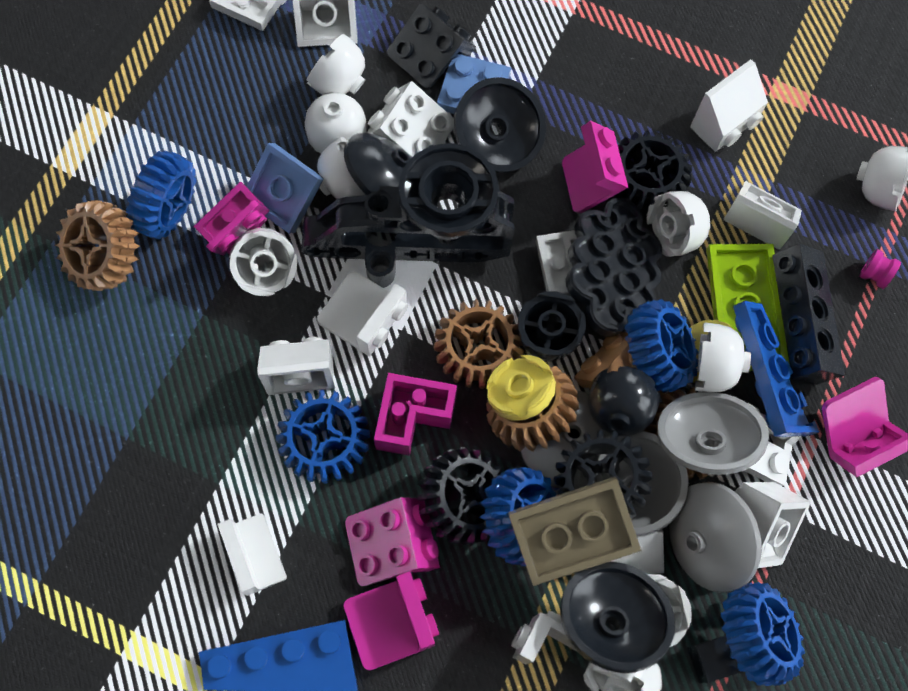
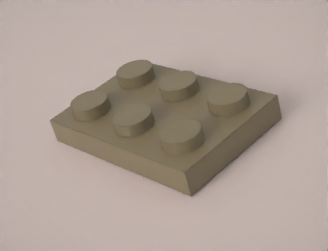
[509,477,642,586]

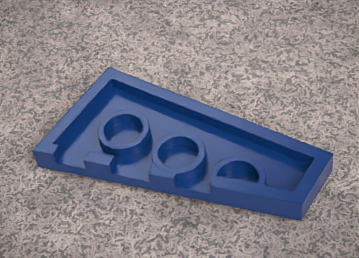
[733,301,820,437]
[199,620,358,691]

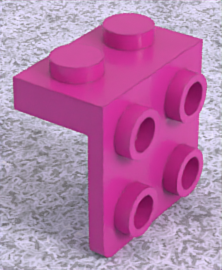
[562,121,628,213]
[194,181,269,256]
[822,377,908,478]
[345,497,440,586]
[344,571,439,670]

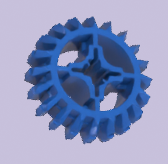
[126,150,196,239]
[625,299,699,392]
[276,390,370,484]
[480,467,559,567]
[721,582,805,686]

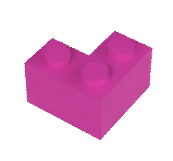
[374,373,457,456]

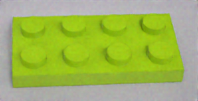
[706,244,790,371]

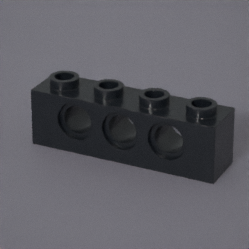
[772,243,845,385]

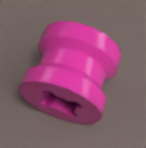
[859,249,901,289]

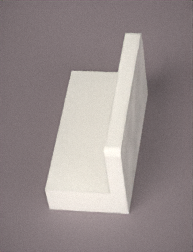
[217,513,287,596]

